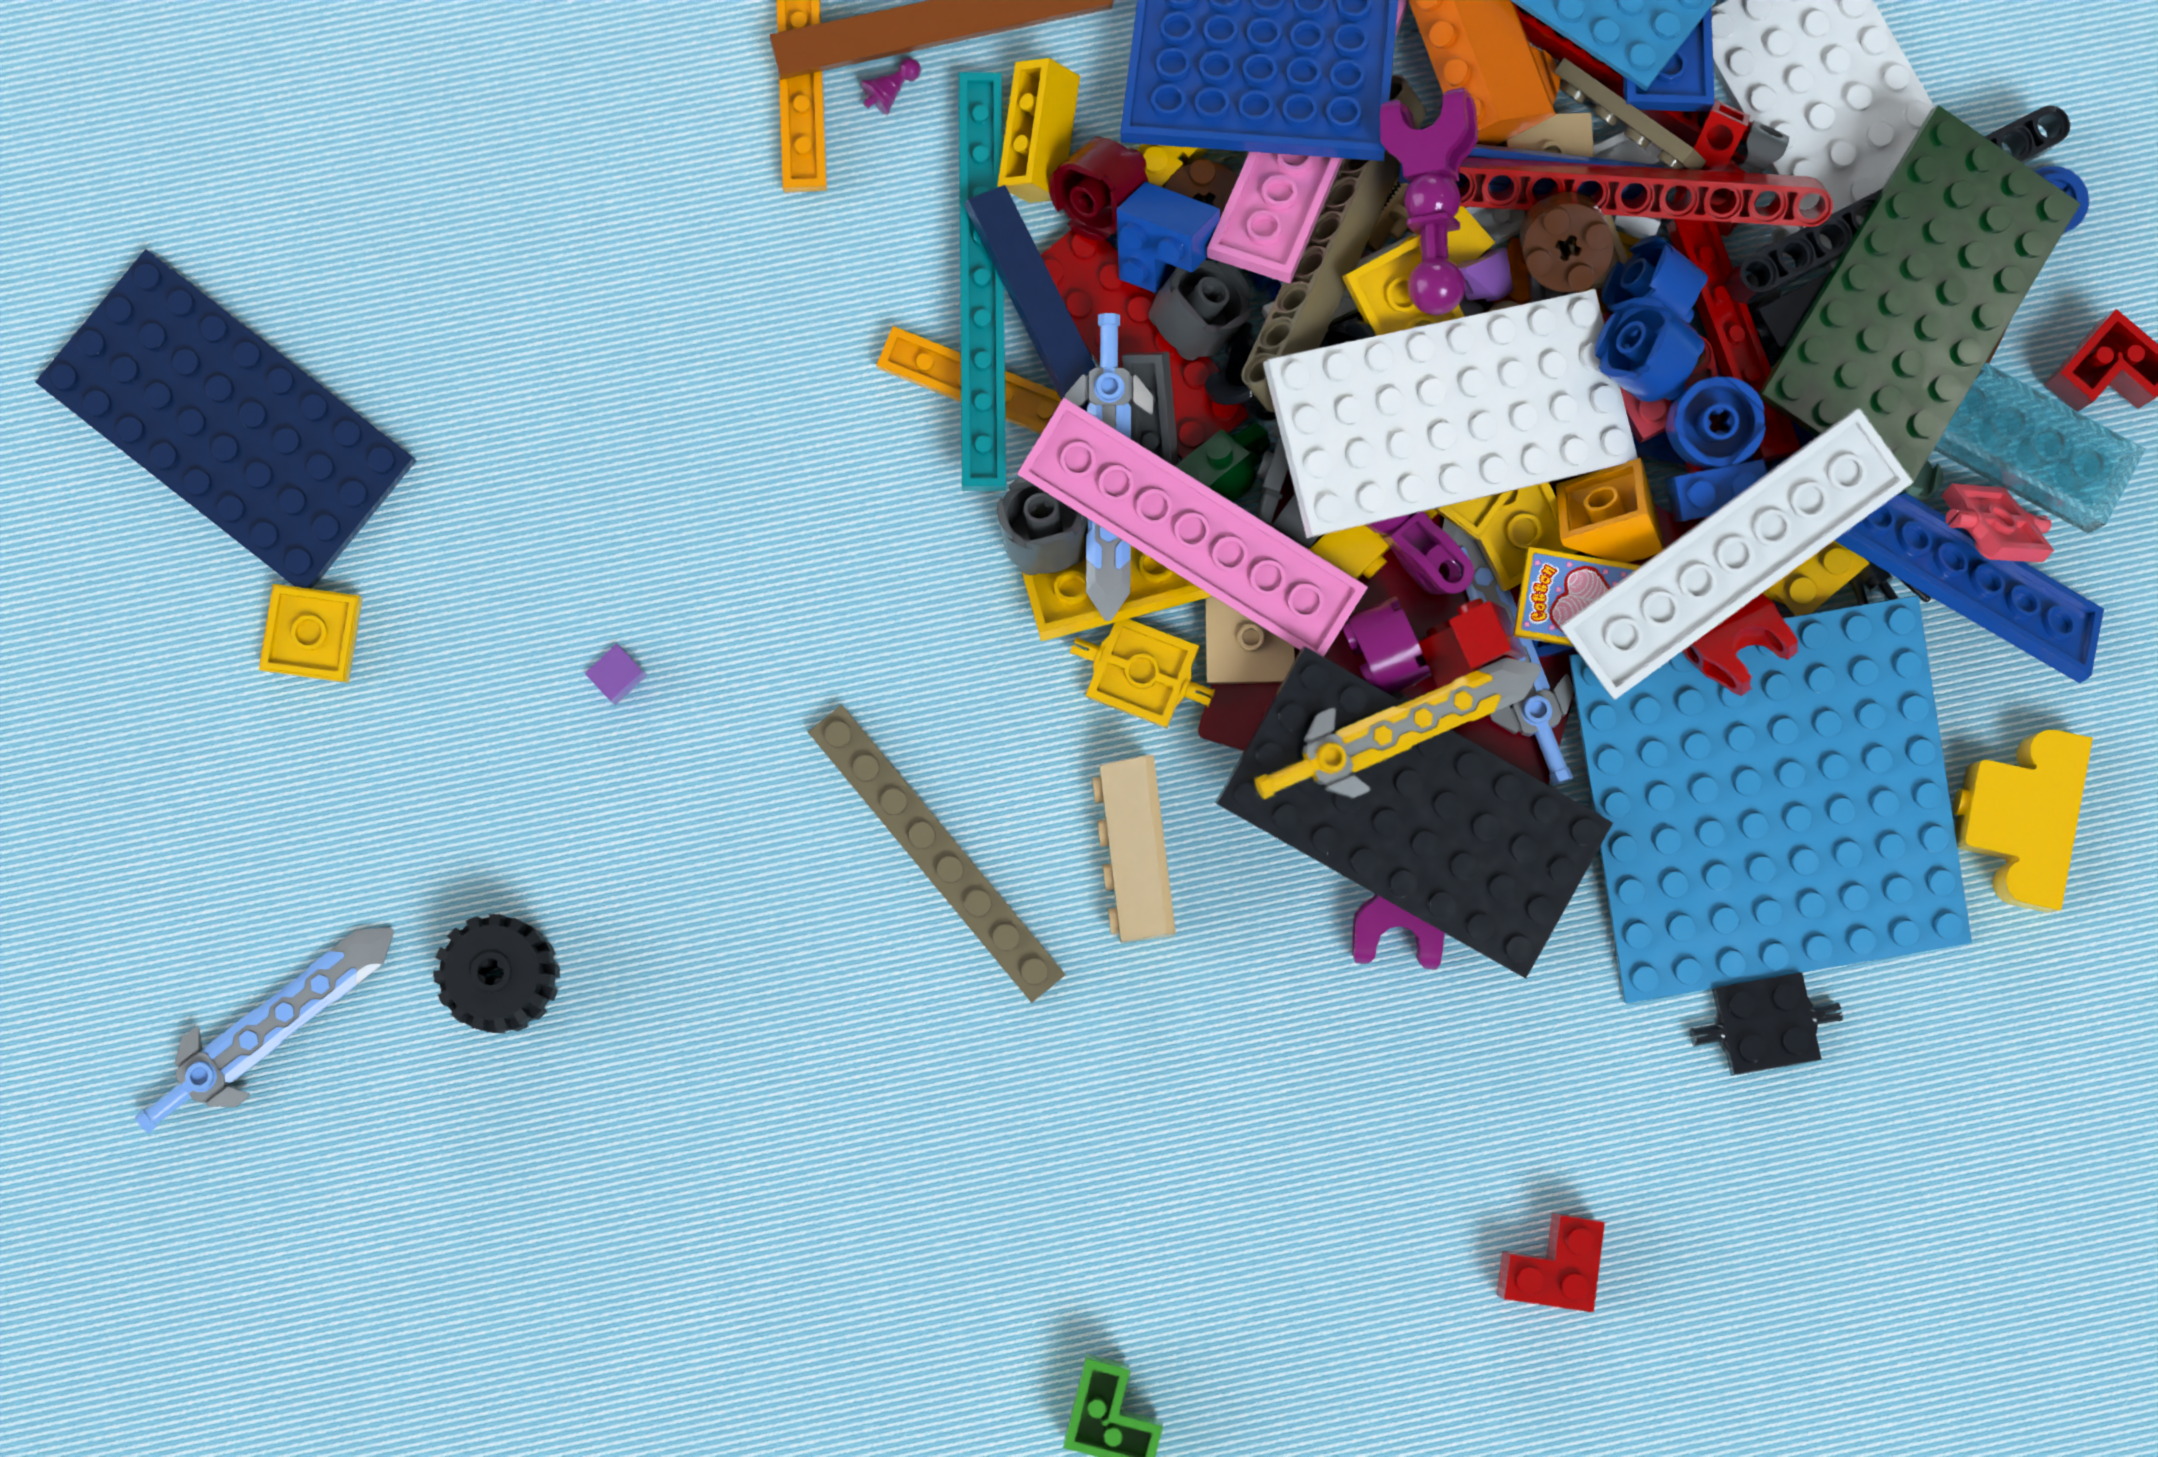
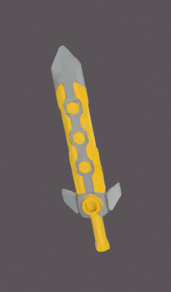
[1255,658,1541,799]

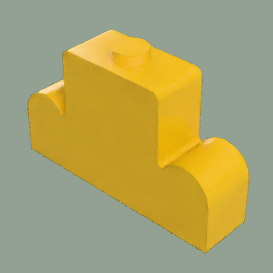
[1953,730,2093,913]

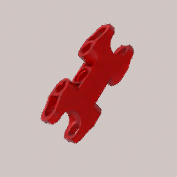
[1597,504,1798,696]

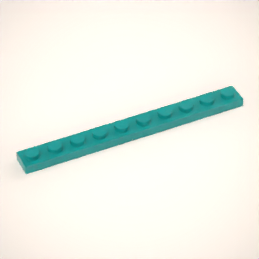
[959,72,1006,491]

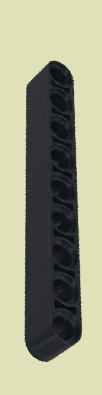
[1726,105,2070,304]

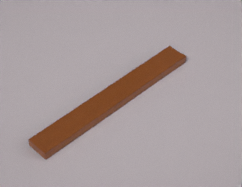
[770,0,1113,80]

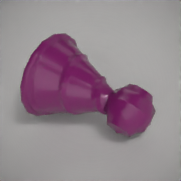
[860,57,921,115]

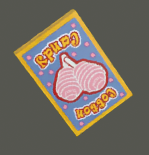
[1513,547,1641,647]

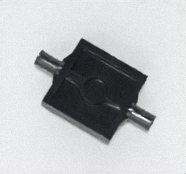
[1690,972,1843,1076]

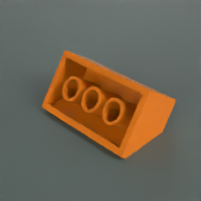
[1408,0,1556,146]

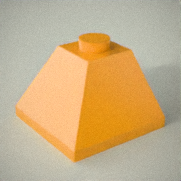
[1556,458,1664,563]

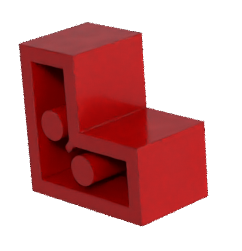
[2044,309,2158,412]
[1418,598,1527,689]
[1497,1213,1605,1313]

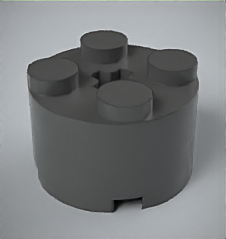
[1149,260,1252,360]
[997,477,1088,575]

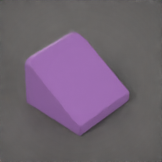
[585,644,647,705]

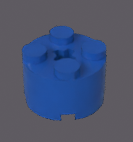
[1601,235,1708,324]
[1595,297,1705,402]
[1665,377,1765,469]

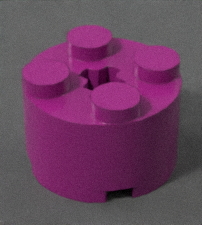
[1342,595,1432,695]

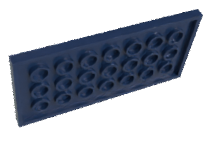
[35,249,417,589]

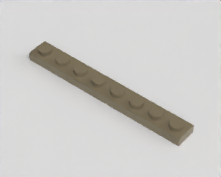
[808,704,1066,1003]

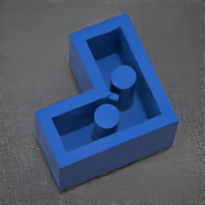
[1117,181,1220,293]
[1665,459,1766,523]

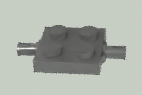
[1255,419,1289,524]

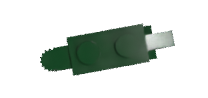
[1175,422,1271,503]

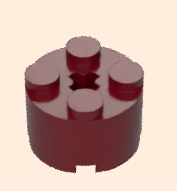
[1049,136,1149,241]

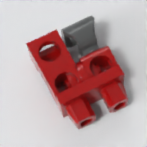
[1674,100,1789,237]

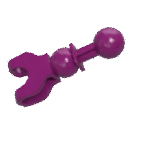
[1380,87,1478,315]
[1365,512,1475,595]
[1352,894,1445,970]

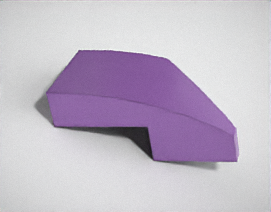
[1458,247,1514,302]

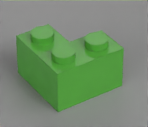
[1063,1353,1163,1457]

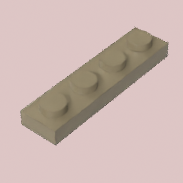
[1554,58,1706,170]

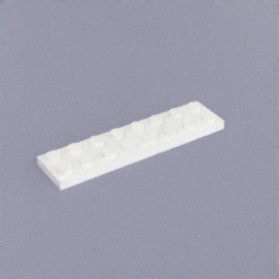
[1559,408,1913,700]

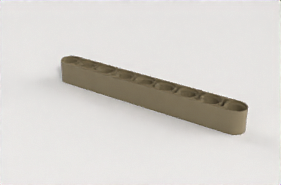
[1241,75,1426,412]

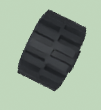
[433,914,560,1034]

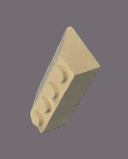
[1092,755,1176,943]

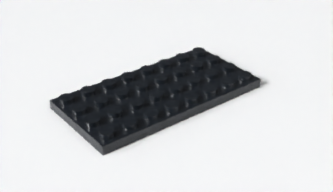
[1215,647,1613,979]

